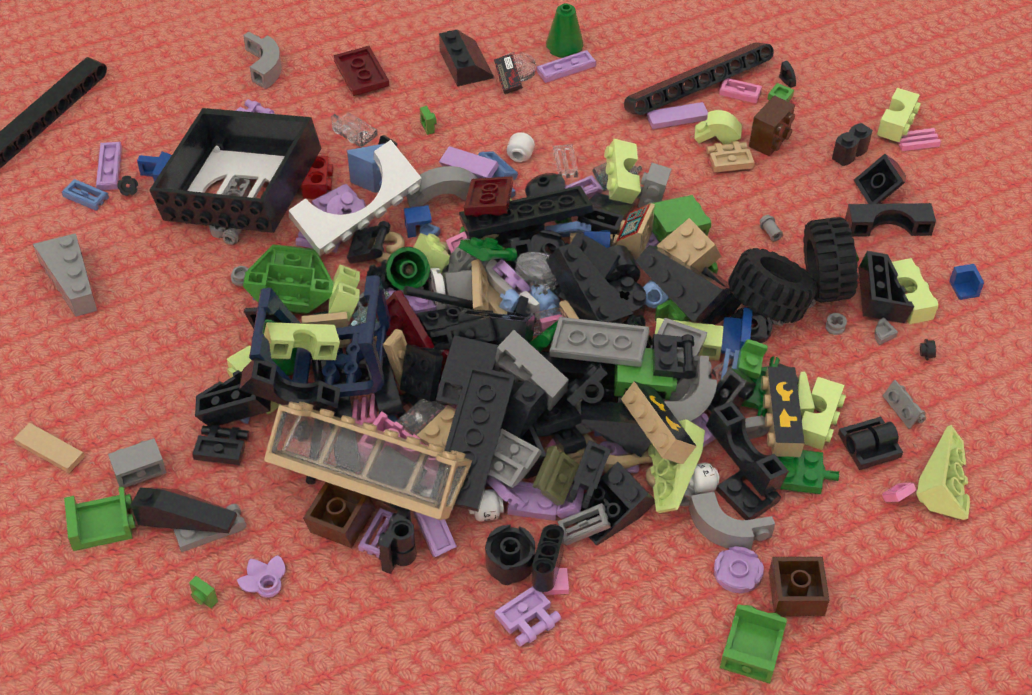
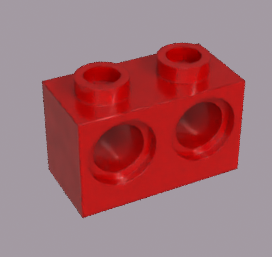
[301,156,333,199]

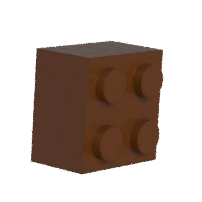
[749,95,795,156]
[303,482,375,548]
[769,557,830,616]

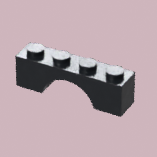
[845,203,936,237]
[239,357,340,412]
[706,401,789,496]

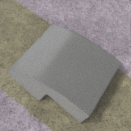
[489,429,542,489]

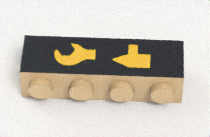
[761,367,804,457]
[621,381,696,464]

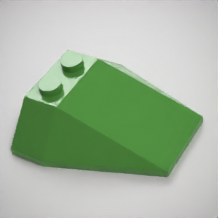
[243,244,333,314]

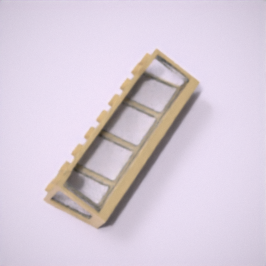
[264,402,472,520]

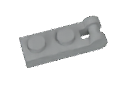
[173,504,246,552]

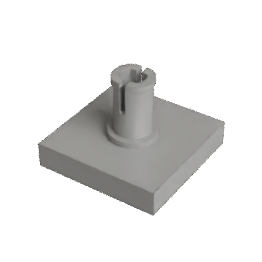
[651,318,707,367]

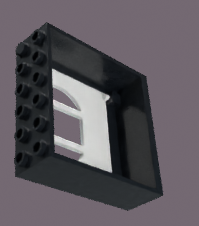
[150,108,322,233]

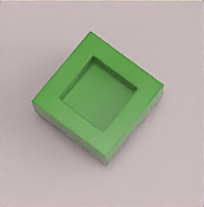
[767,83,794,102]
[420,106,437,135]
[189,576,218,608]

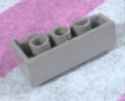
[33,233,97,317]

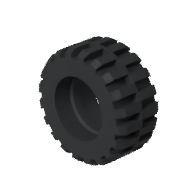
[803,217,858,303]
[728,248,817,323]

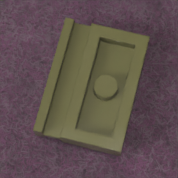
[532,446,579,506]

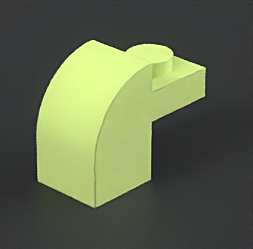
[694,110,742,144]

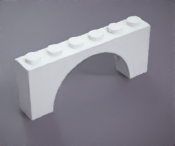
[289,140,422,256]

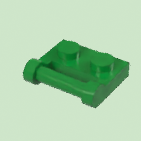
[459,237,517,261]
[529,320,558,351]

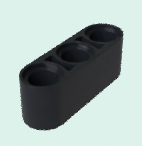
[366,355,404,417]
[532,524,564,592]

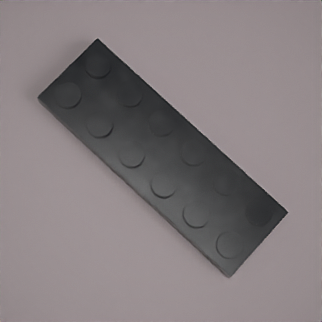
[459,186,593,239]
[430,365,516,512]

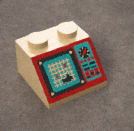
[612,203,655,260]

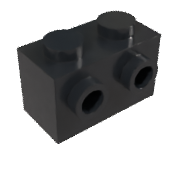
[417,307,461,345]
[707,368,757,412]

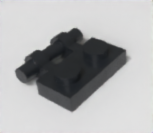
[192,424,249,465]

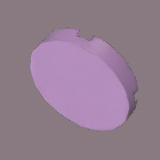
[714,546,764,593]

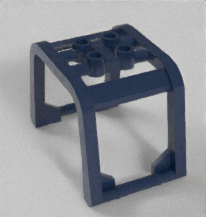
[249,275,391,397]

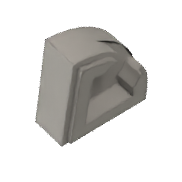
[874,317,898,345]

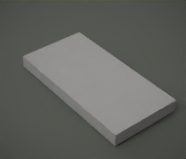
[550,317,649,367]

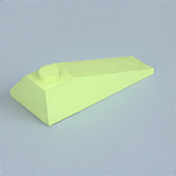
[648,419,705,513]
[916,425,970,520]

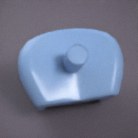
[499,289,519,312]

